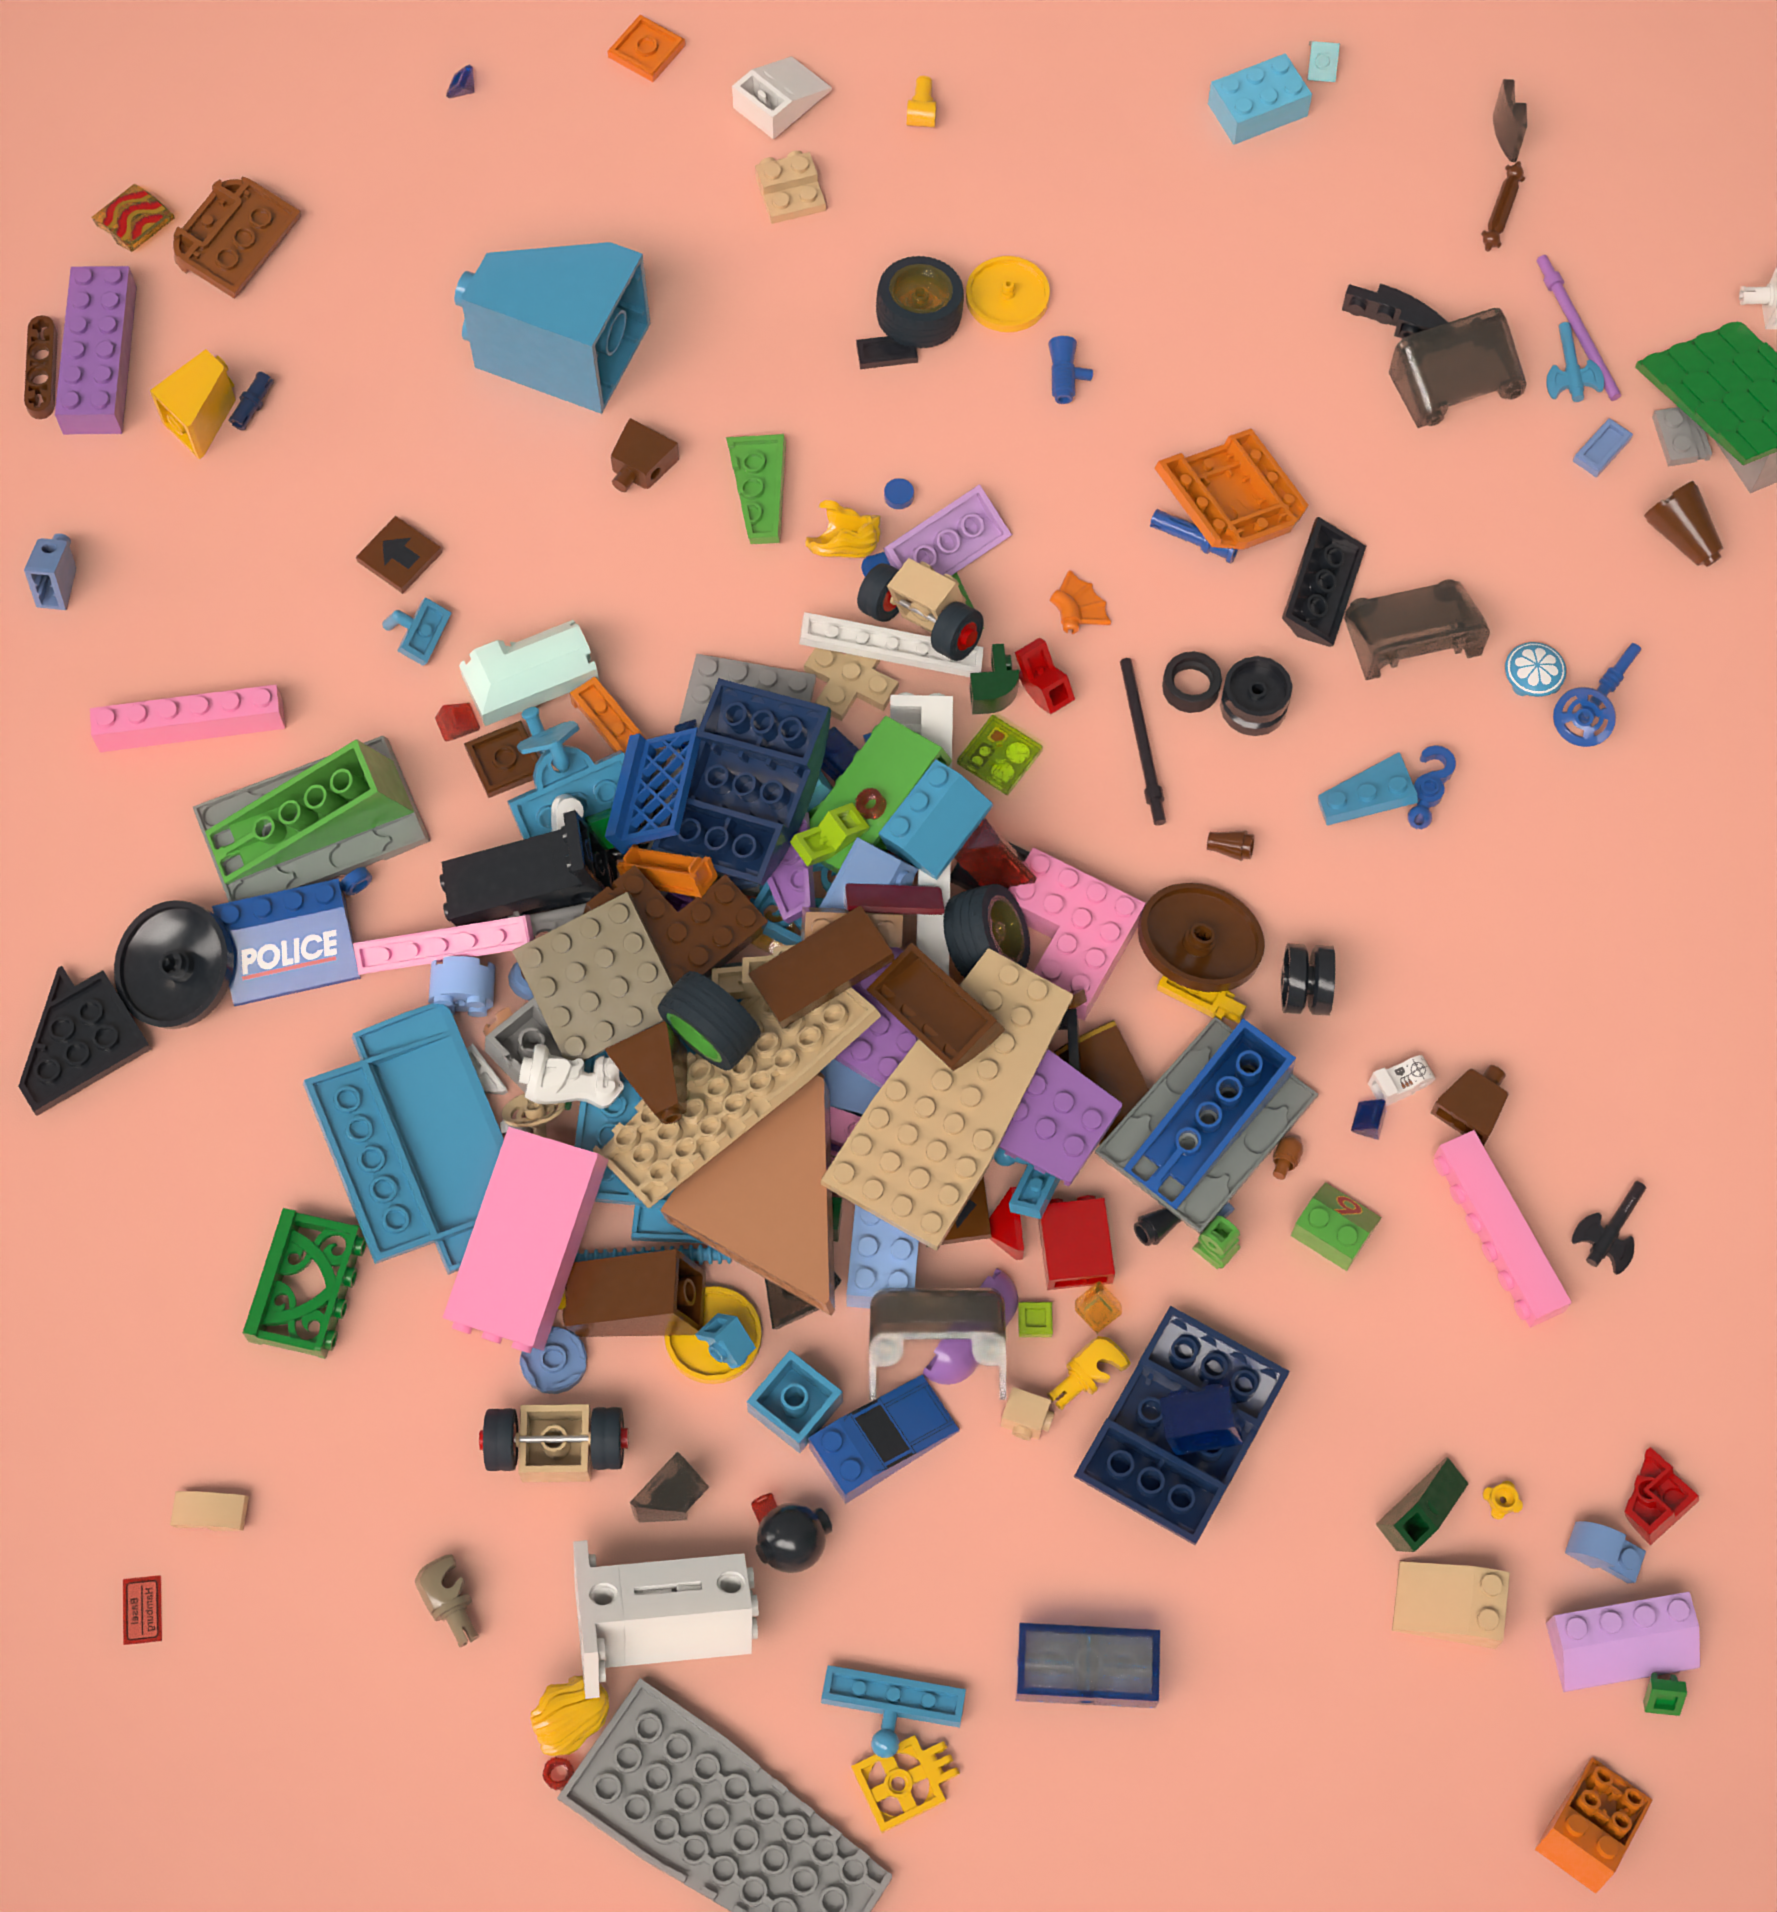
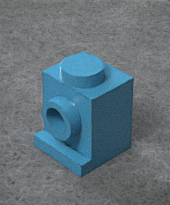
[695,1313,756,1369]

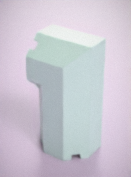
[459,620,599,726]

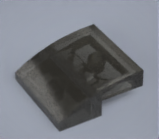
[1493,79,1527,162]

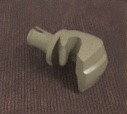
[415,1554,479,1647]

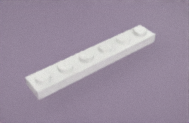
[799,612,984,677]

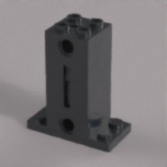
[439,810,619,926]

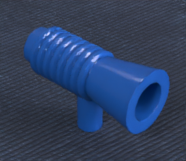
[1048,336,1093,404]

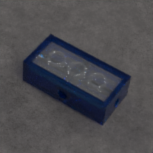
[1015,1623,1160,1708]

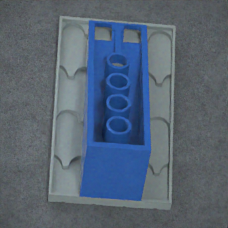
[1095,1017,1318,1234]

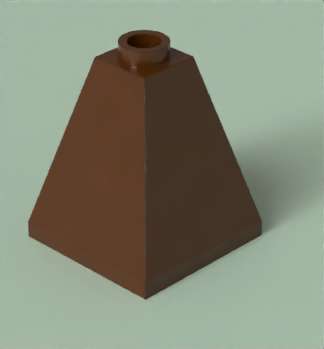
[605,1021,688,1124]

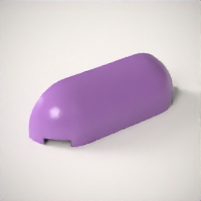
[922,1268,1018,1385]

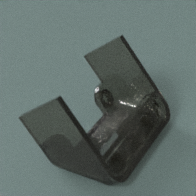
[869,1288,1006,1400]

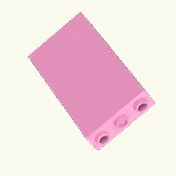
[442,1127,608,1354]

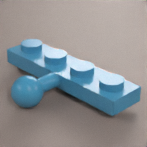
[994,1148,1060,1219]
[821,1665,966,1758]

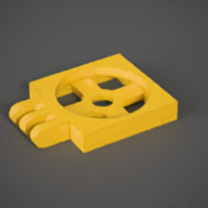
[851,1735,960,1834]

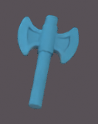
[1547,322,1604,402]

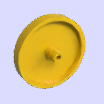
[966,256,1050,332]
[664,1286,762,1384]

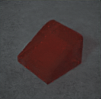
[435,703,480,742]

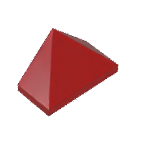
[989,1187,1024,1260]

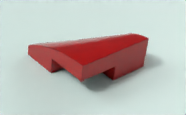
[1624,1447,1699,1546]

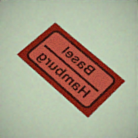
[123,1575,162,1645]

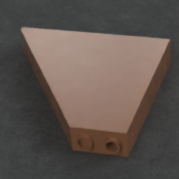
[660,1072,835,1316]

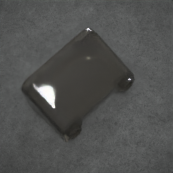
[1388,308,1527,428]
[1344,579,1490,680]

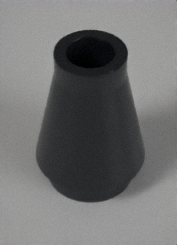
[1134,1208,1182,1246]

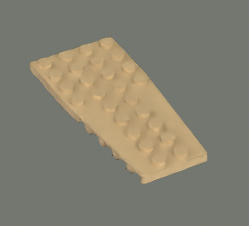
[821,949,1073,1251]
[593,987,881,1208]

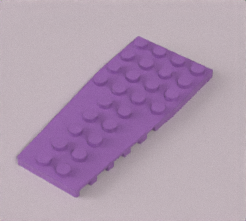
[834,947,1122,1186]

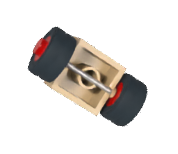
[857,558,984,661]
[479,1404,629,1482]

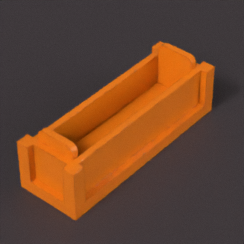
[570,677,646,755]
[617,845,718,898]

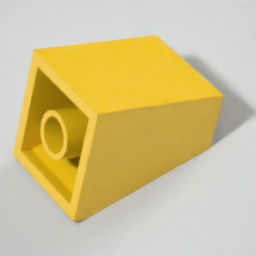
[150,349,236,460]

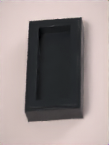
[856,336,918,369]

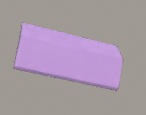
[883,484,1012,576]

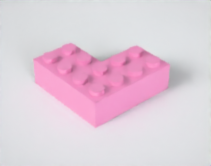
[1008,847,1146,1021]

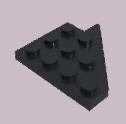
[18,966,151,1116]

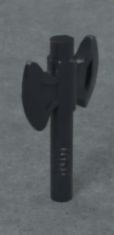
[1571,1181,1646,1275]

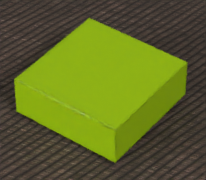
[1018,1302,1053,1337]

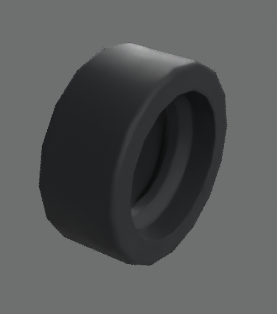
[1162,651,1222,713]

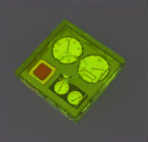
[957,714,1043,796]

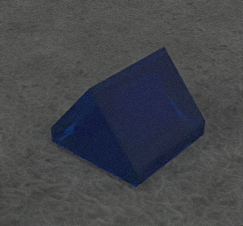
[1351,1099,1386,1140]

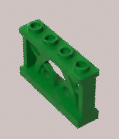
[242,1208,367,1359]

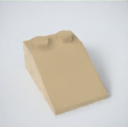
[1392,1561,1510,1649]

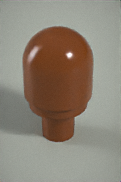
[1273,1136,1303,1180]

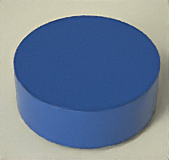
[884,478,914,510]
[340,867,372,896]

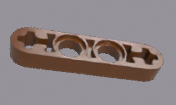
[24,315,58,419]

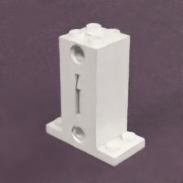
[573,1540,759,1699]

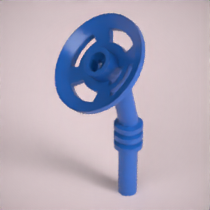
[1553,643,1641,747]

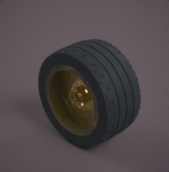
[876,256,964,348]
[943,884,1030,979]

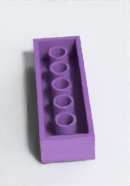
[55,266,137,435]

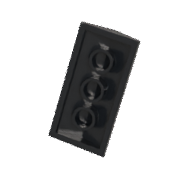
[1282,517,1366,647]

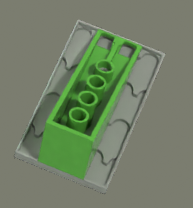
[193,736,430,902]

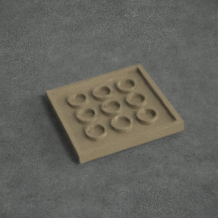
[512,892,674,1061]

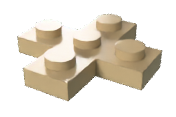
[804,647,899,721]

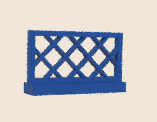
[605,727,700,855]

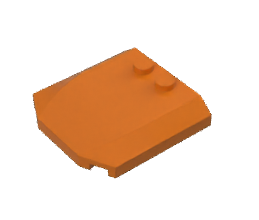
[1154,428,1309,550]

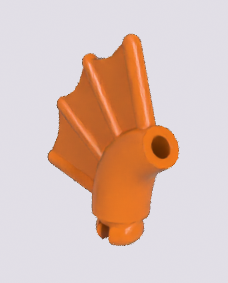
[1050,570,1111,634]

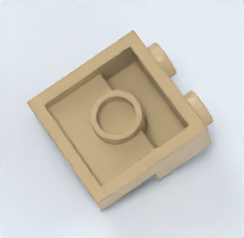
[755,151,826,224]

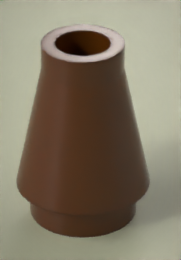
[1207,830,1254,861]

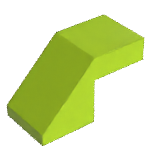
[790,803,870,867]

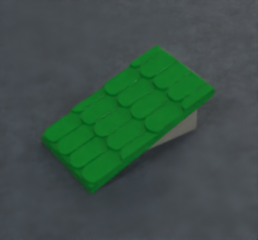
[1635,321,1777,493]

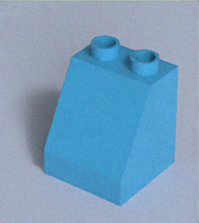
[454,242,651,414]

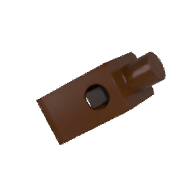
[611,418,679,492]
[1431,1065,1509,1146]

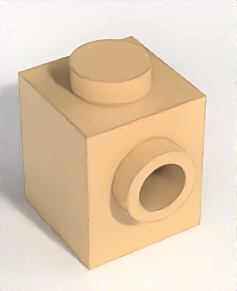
[1001,1387,1055,1440]

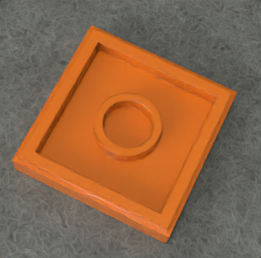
[607,15,685,82]

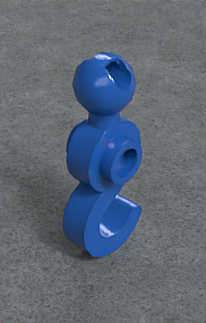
[1407,746,1456,830]

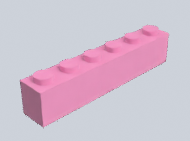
[90,685,285,752]
[1434,1130,1572,1328]

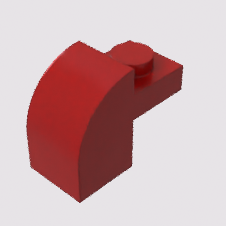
[1014,637,1075,715]

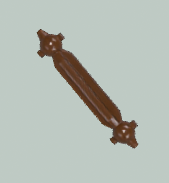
[1481,161,1525,252]

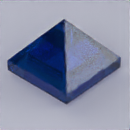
[446,64,475,99]

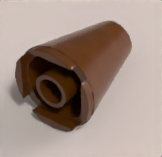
[1644,481,1723,567]

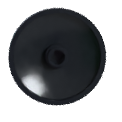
[114,900,234,1029]

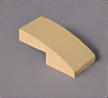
[170,1491,249,1531]

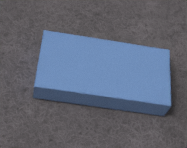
[1573,418,1633,478]

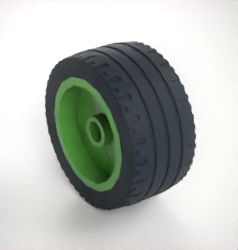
[657,971,761,1071]

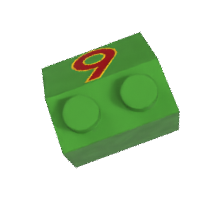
[1291,1182,1382,1271]

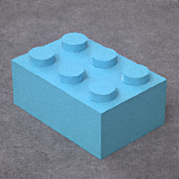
[1208,53,1312,145]

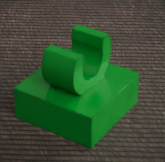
[1643,1672,1687,1716]

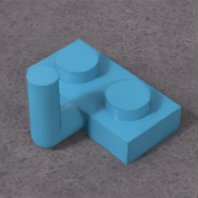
[382,597,451,666]

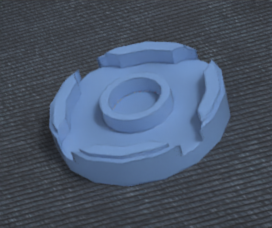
[520,1326,588,1394]

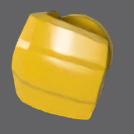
[1047,1336,1131,1410]

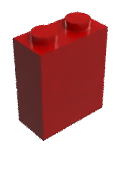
[1038,1195,1115,1290]

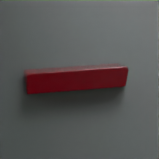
[844,883,944,915]

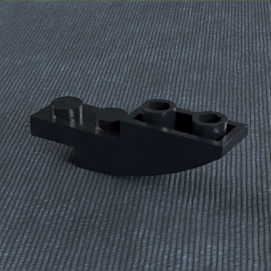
[1342,283,1456,353]

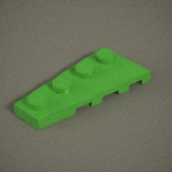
[726,434,786,544]

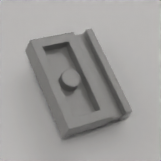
[1652,407,1712,467]

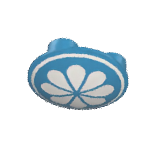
[1505,642,1566,697]

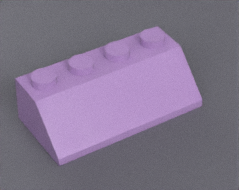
[1546,1591,1700,1692]

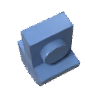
[1565,1521,1646,1583]

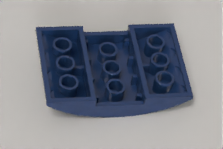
[651,678,831,886]
[1074,1306,1290,1546]

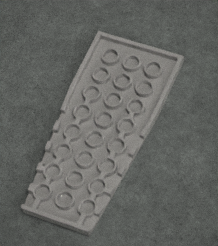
[557,1678,892,1912]

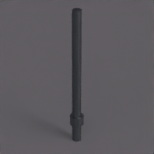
[1120,658,1166,826]

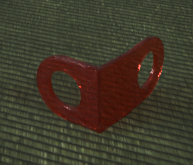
[751,1493,777,1525]

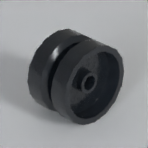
[1220,656,1293,736]
[1281,944,1335,1016]

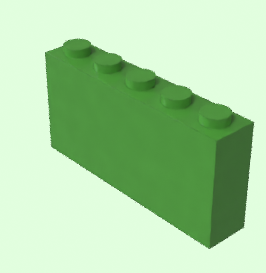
[809,715,952,874]

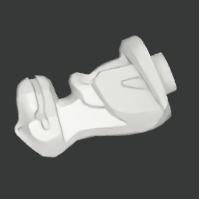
[518,1044,624,1109]

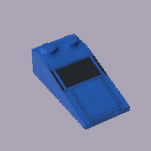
[808,1375,960,1504]

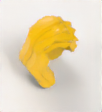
[805,500,881,558]
[530,1675,609,1756]

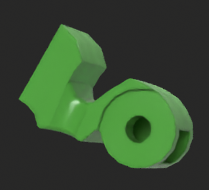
[1192,1216,1241,1269]

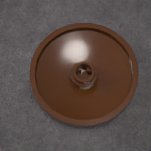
[1138,883,1265,992]

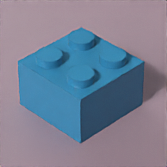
[746,1350,843,1453]

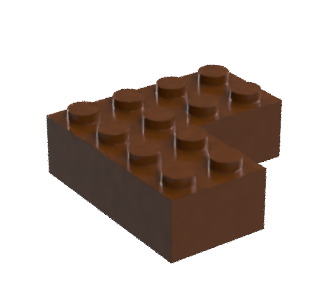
[583,865,768,985]

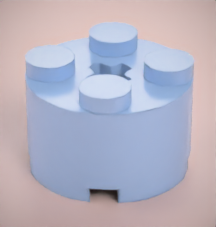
[428,956,496,1017]

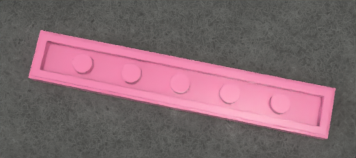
[353,915,534,975]

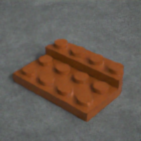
[173,176,301,299]

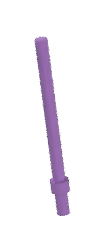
[1536,255,1621,401]

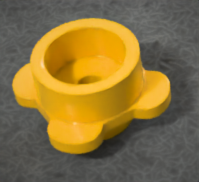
[1483,1480,1523,1520]

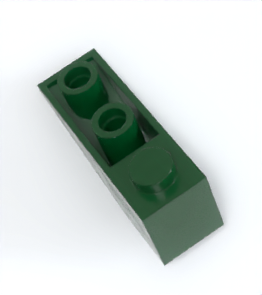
[1376,1457,1468,1552]

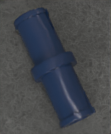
[228,372,274,431]

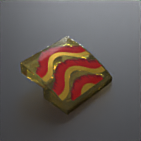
[91,183,175,252]

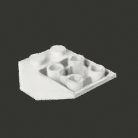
[732,56,832,139]

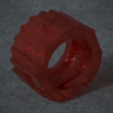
[855,788,887,820]
[542,1756,575,1791]

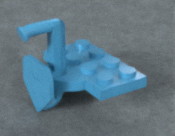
[507,707,625,839]

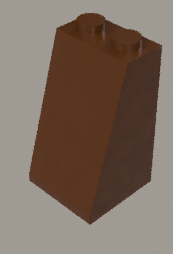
[562,1249,706,1337]

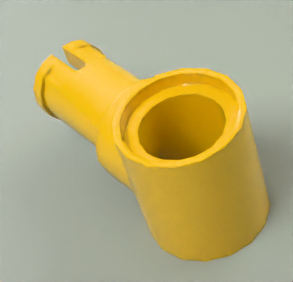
[906,76,936,128]

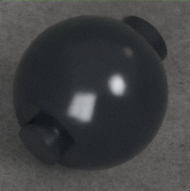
[755,1503,832,1573]

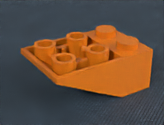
[1535,1757,1653,1893]

